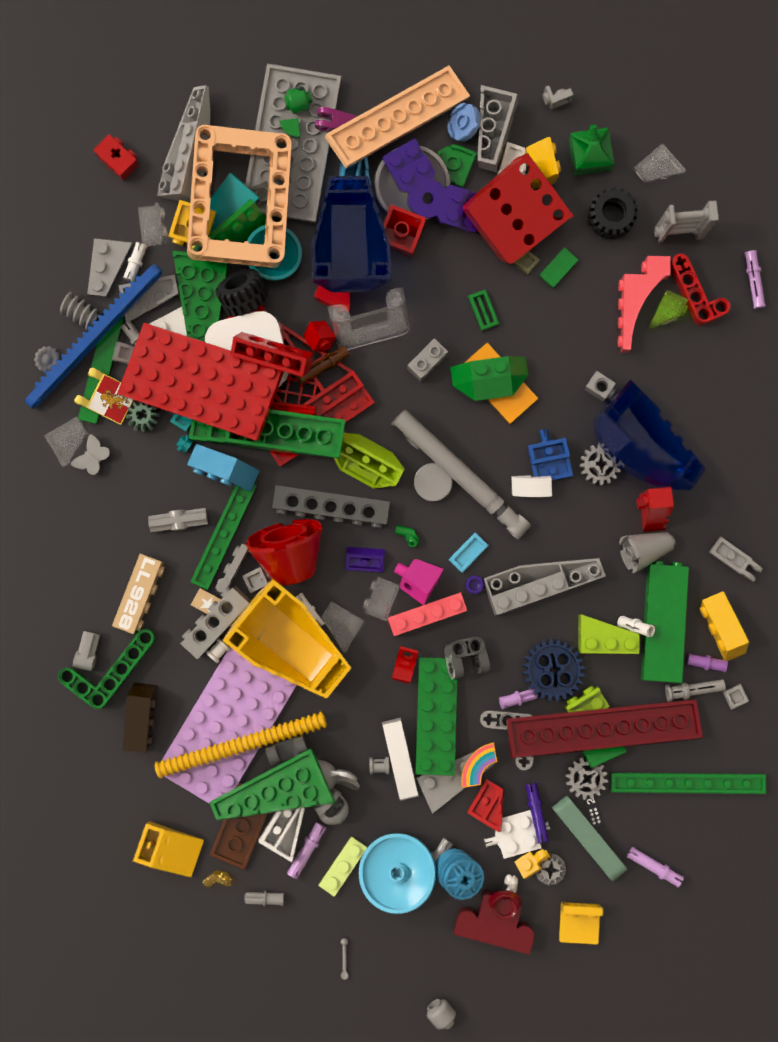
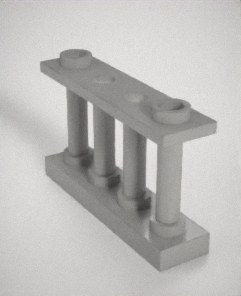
[654,201,719,244]

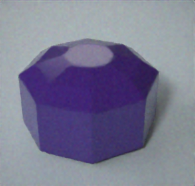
[465,575,484,594]

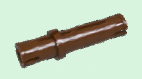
[296,346,350,385]

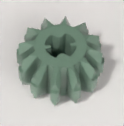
[126,402,160,432]

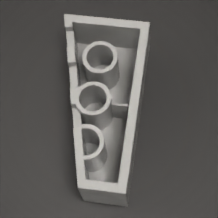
[478,85,518,172]

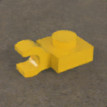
[514,849,550,879]

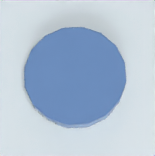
[447,103,481,141]

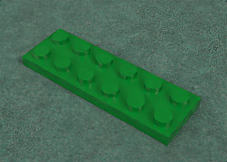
[415,657,457,776]

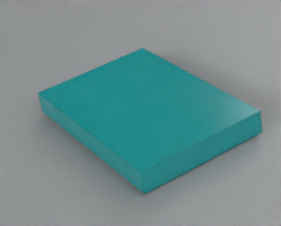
[210,173,260,231]

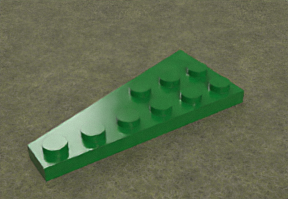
[209,749,336,821]

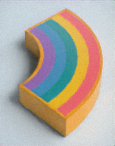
[461,742,497,788]

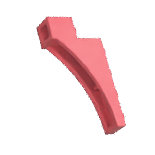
[618,256,670,353]

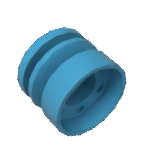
[435,848,484,900]

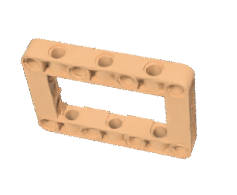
[187,125,291,268]

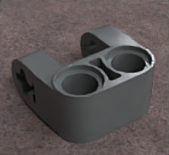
[444,637,490,680]
[265,735,308,765]

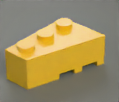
[700,591,749,661]

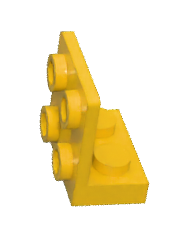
[559,902,603,944]

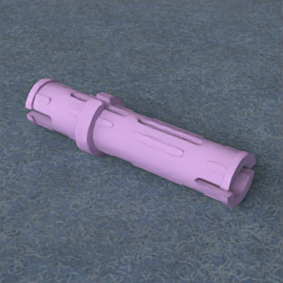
[745,250,766,309]
[287,822,327,879]
[627,847,684,888]

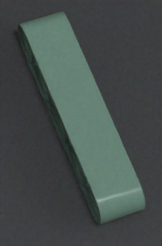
[552,795,628,882]

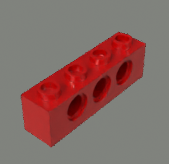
[230,332,314,377]

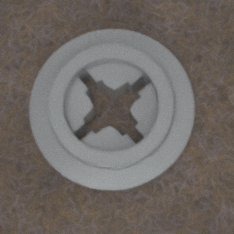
[535,853,566,885]

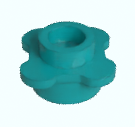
[176,434,193,453]

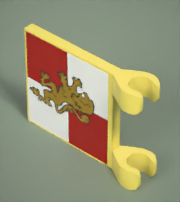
[74,368,133,425]

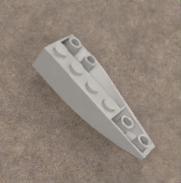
[157,85,210,203]
[484,558,605,615]

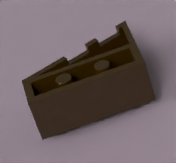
[123,682,157,753]

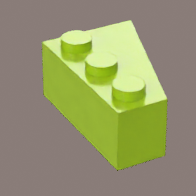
[578,614,639,654]

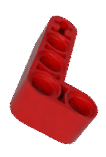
[670,253,730,326]

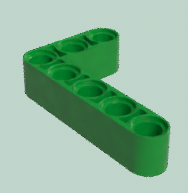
[58,629,156,709]

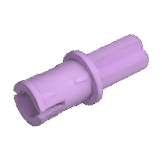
[499,689,538,710]

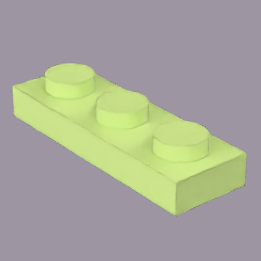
[318,836,367,897]

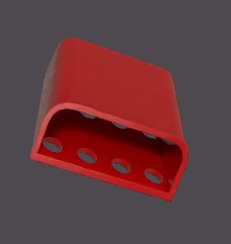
[463,153,573,264]

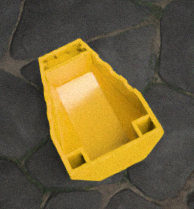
[223,579,351,699]

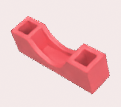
[388,593,467,636]

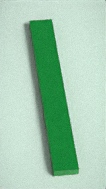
[610,772,766,794]

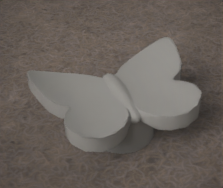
[71,434,110,475]

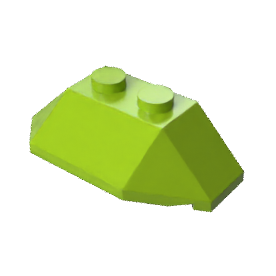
[334,433,405,489]

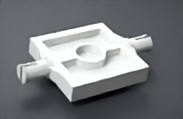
[484,810,550,859]

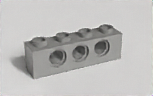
[180,585,252,659]

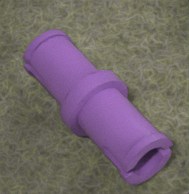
[687,653,728,672]

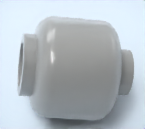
[427,999,456,1029]

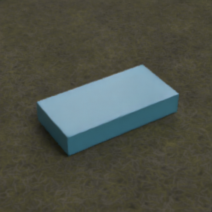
[449,533,489,573]

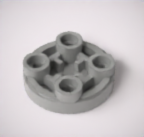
[414,463,452,502]

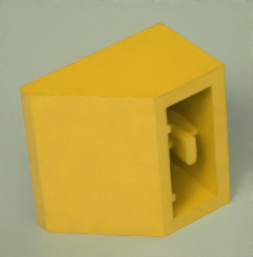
[525,137,561,189]

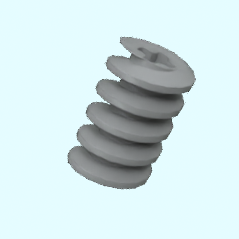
[60,292,103,331]

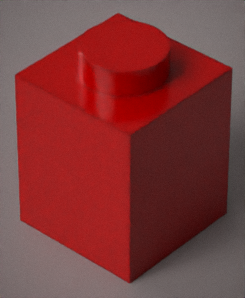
[303,321,336,352]

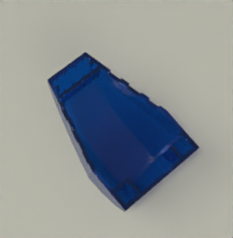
[312,176,391,292]
[593,379,706,490]

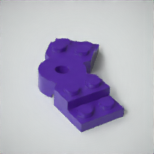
[381,139,477,233]

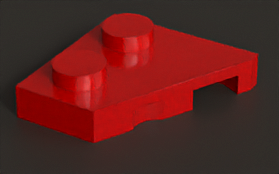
[467,779,504,833]

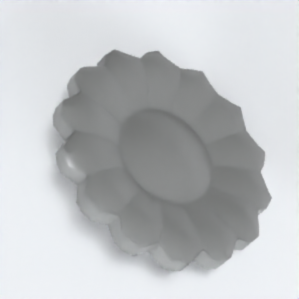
[34,346,60,372]

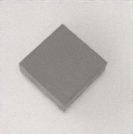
[112,342,135,365]
[722,684,749,710]

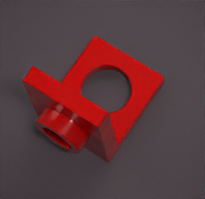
[392,646,419,684]

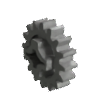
[579,444,622,486]
[565,757,608,800]

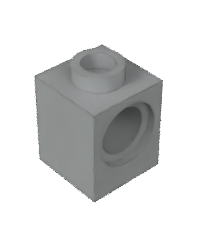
[584,371,616,402]

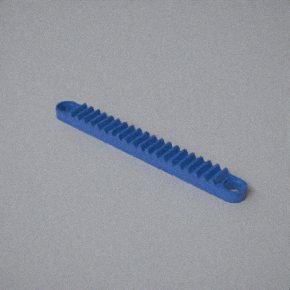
[25,264,163,409]

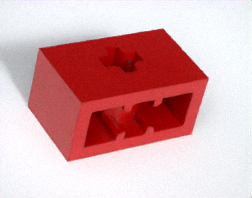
[93,134,139,181]

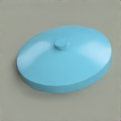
[359,833,437,914]

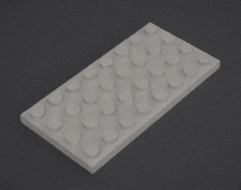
[245,64,341,224]

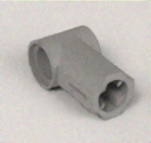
[73,631,100,672]

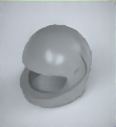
[314,789,349,825]

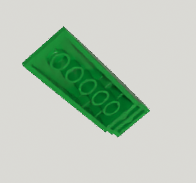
[189,409,346,459]

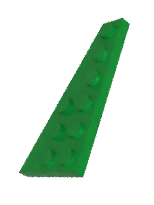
[172,250,229,342]

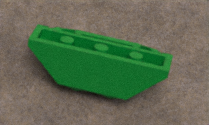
[450,356,528,401]

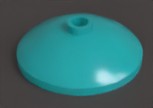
[247,225,302,281]

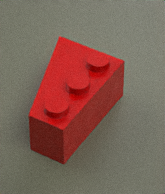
[636,487,674,532]

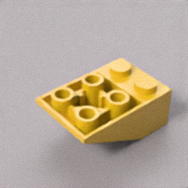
[133,821,204,877]

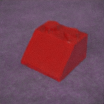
[377,204,427,258]

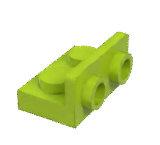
[564,685,610,712]

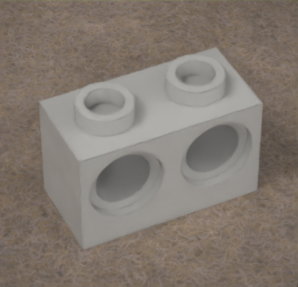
[407,338,448,382]

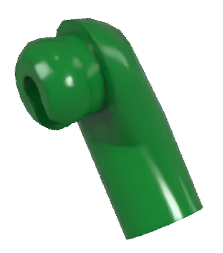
[395,525,419,548]

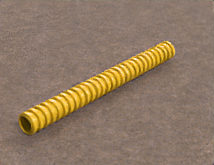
[155,711,327,779]

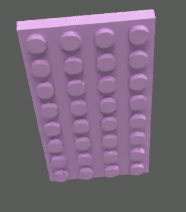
[162,647,297,804]

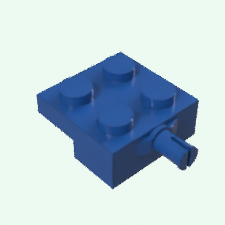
[527,429,573,481]

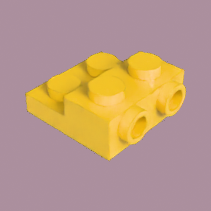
[168,200,217,250]

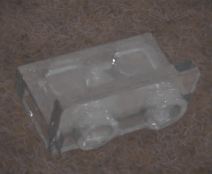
[138,202,168,246]
[363,577,400,621]

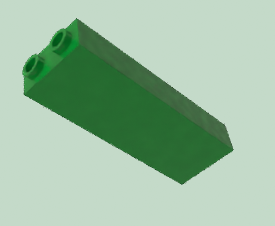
[640,561,689,683]

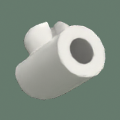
[504,874,518,893]

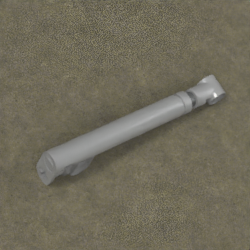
[391,409,531,540]

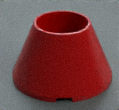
[246,519,322,585]

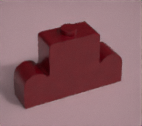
[453,890,534,955]

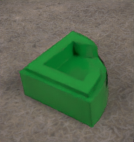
[279,118,301,139]

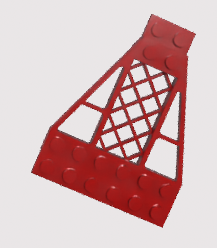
[226,305,375,468]

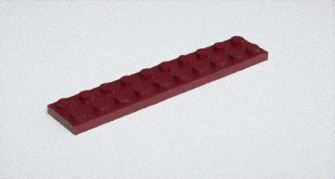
[506,699,703,759]

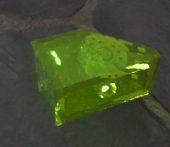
[648,290,688,329]

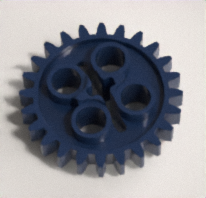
[522,639,585,702]

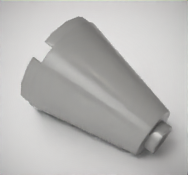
[619,532,675,573]

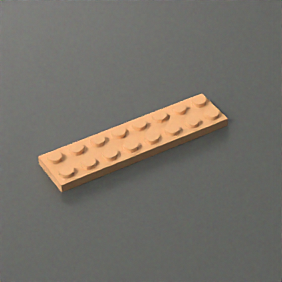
[325,66,470,168]

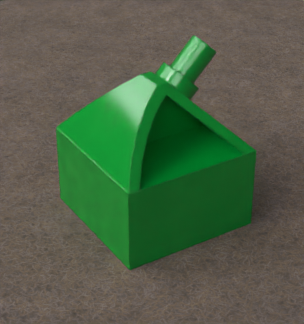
[568,125,614,176]

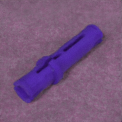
[525,783,549,844]

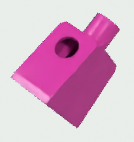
[394,559,444,605]

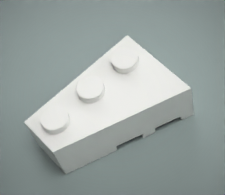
[259,808,304,862]

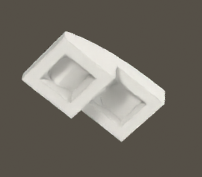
[511,475,552,497]

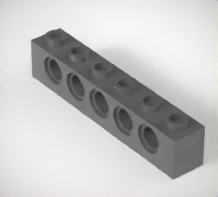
[272,485,390,528]

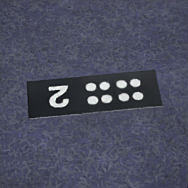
[583,794,605,829]

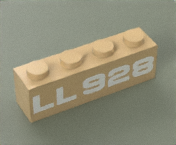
[112,554,165,634]

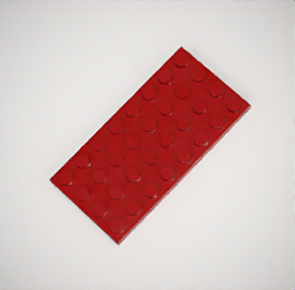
[117,323,284,442]

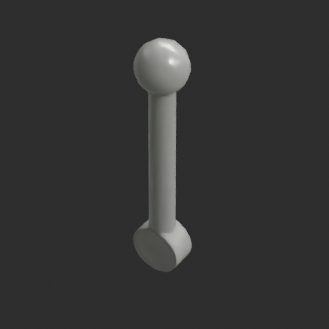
[341,938,349,980]

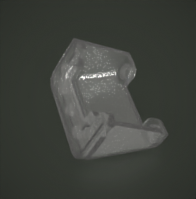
[327,287,410,350]

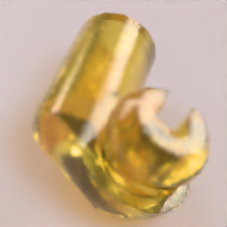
[202,870,232,888]

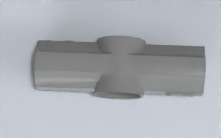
[148,508,208,533]

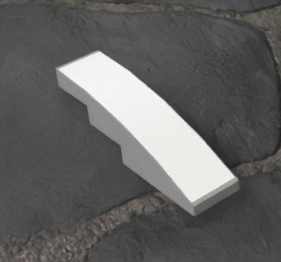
[382,718,418,801]

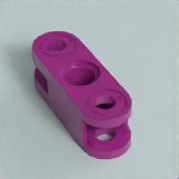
[315,107,357,133]

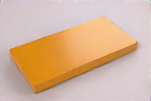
[465,343,538,424]

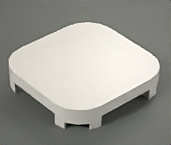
[205,311,289,387]

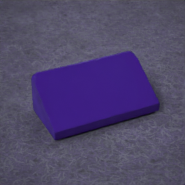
[345,547,385,573]

